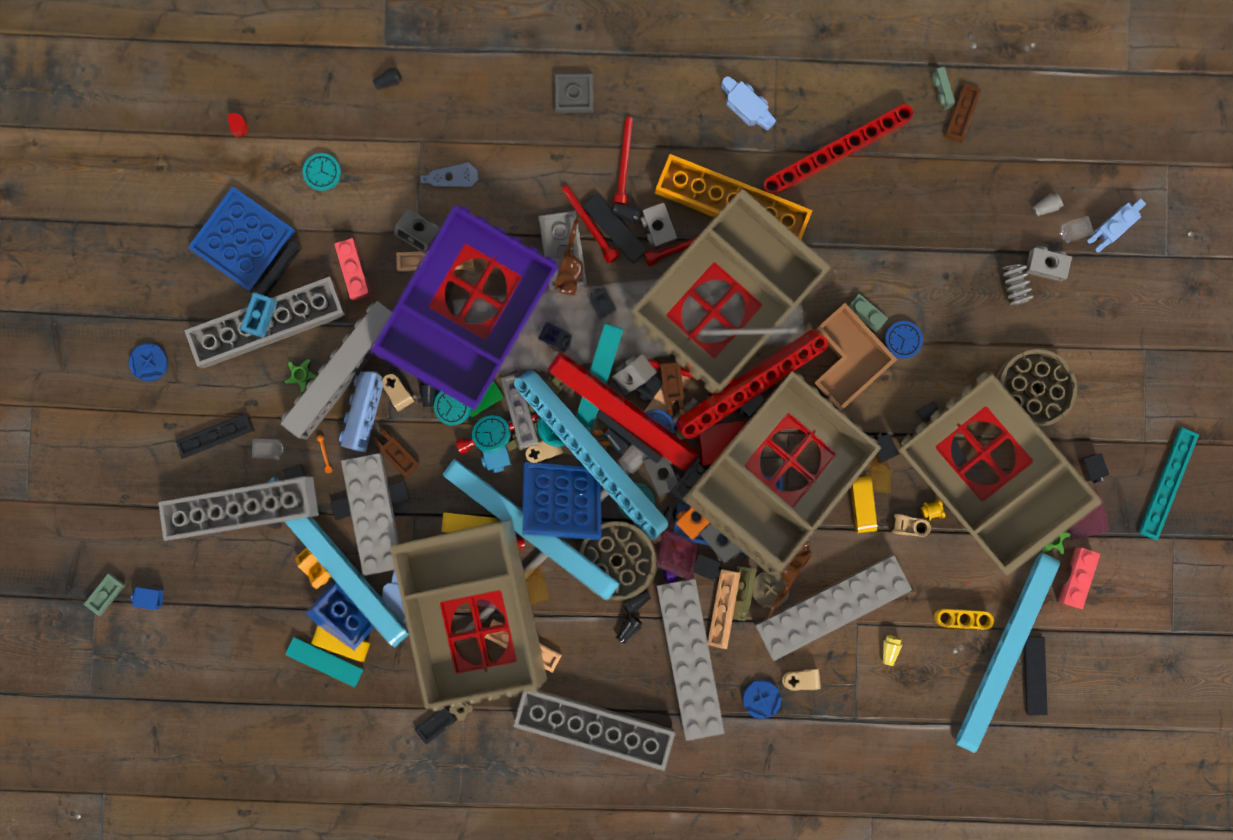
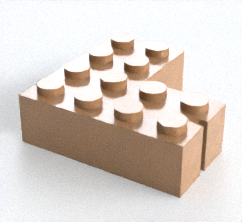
[811,303,897,411]

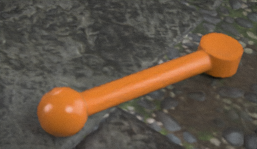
[317,434,333,473]

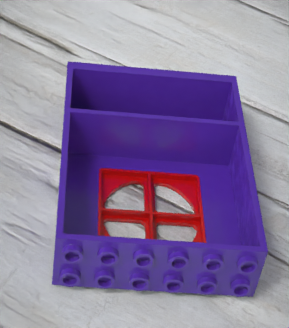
[370,205,559,410]

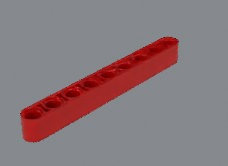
[762,104,914,196]
[676,330,828,438]
[548,352,698,471]

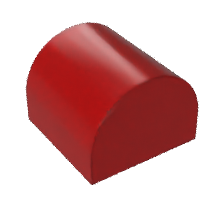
[227,113,249,137]

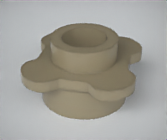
[449,702,473,721]

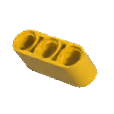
[850,476,877,533]
[441,513,499,533]
[933,608,994,629]
[311,626,371,662]

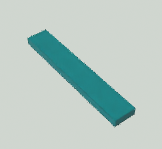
[576,322,624,434]
[1138,427,1199,541]

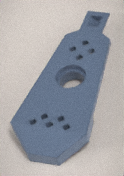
[420,163,478,187]

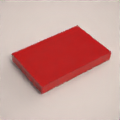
[697,420,748,466]

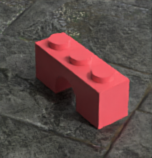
[334,238,372,302]
[1057,547,1100,609]

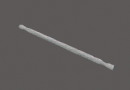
[701,329,796,335]

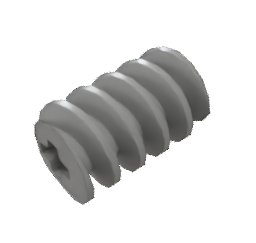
[1002,264,1033,305]

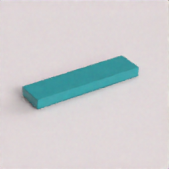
[285,637,364,687]

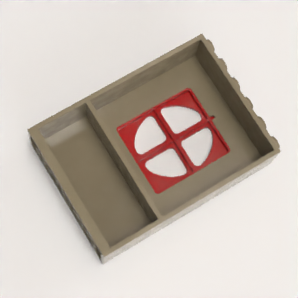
[631,189,831,394]
[683,371,881,576]
[899,371,1102,576]
[390,519,547,711]

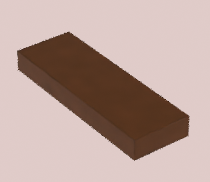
[944,83,982,143]

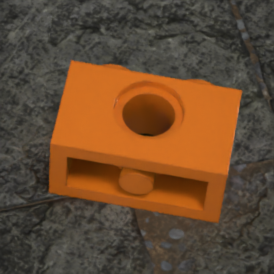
[676,507,709,540]

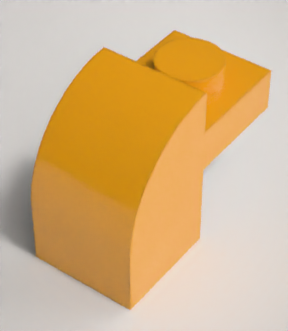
[295,547,331,589]

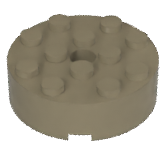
[996,349,1077,427]
[579,522,658,600]

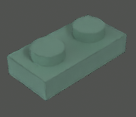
[932,67,955,109]
[849,294,888,333]
[84,573,125,616]

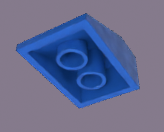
[305,582,375,650]

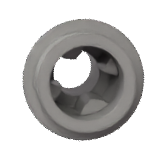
[1032,193,1063,217]

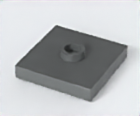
[555,73,593,113]

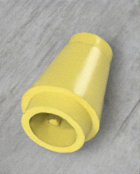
[883,635,903,666]

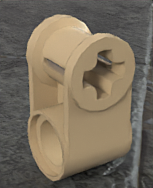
[382,374,415,412]
[526,440,564,463]
[891,514,931,537]
[782,669,821,691]

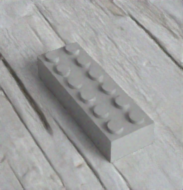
[341,453,400,576]

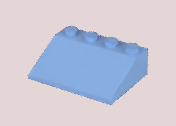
[339,371,383,452]

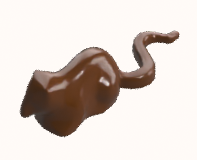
[554,217,583,296]
[768,541,813,618]

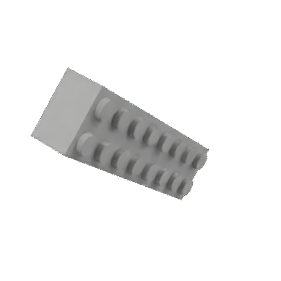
[184,277,347,369]
[281,301,392,440]
[158,477,319,541]
[754,555,912,661]
[656,578,725,741]
[513,689,675,771]

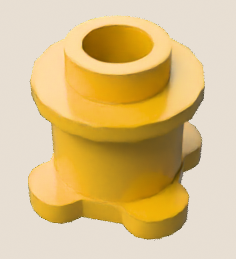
[921,499,945,521]

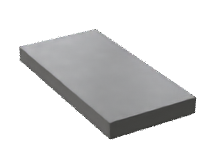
[538,211,587,291]

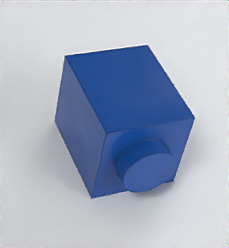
[131,586,164,610]

